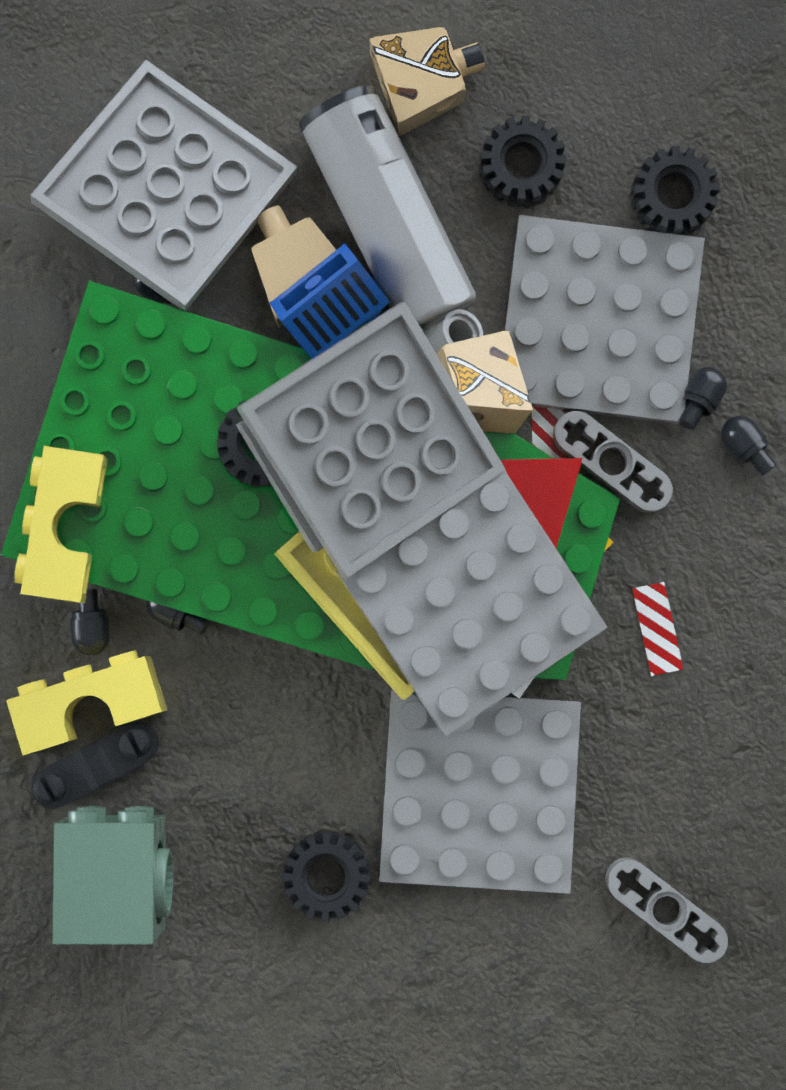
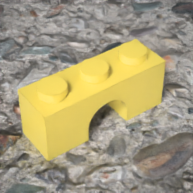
[14,446,108,603]
[6,650,167,756]

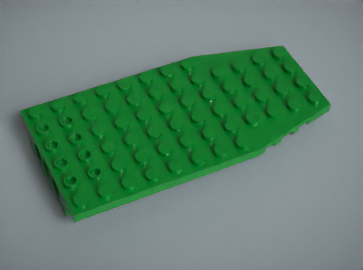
[0,281,620,680]

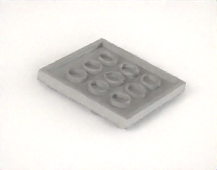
[30,60,297,311]
[504,215,705,425]
[236,301,506,578]
[336,471,607,737]
[379,690,581,894]

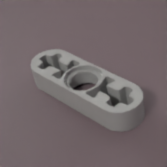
[552,411,673,513]
[605,857,728,963]

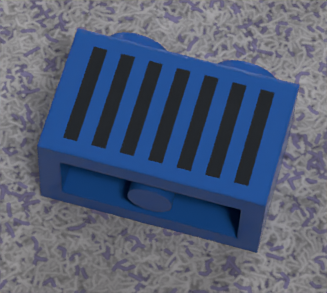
[270,244,390,359]

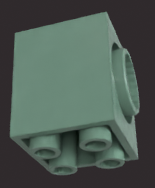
[53,806,173,944]

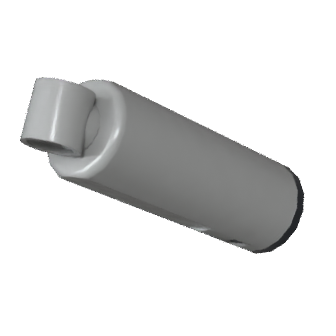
[298,85,483,354]

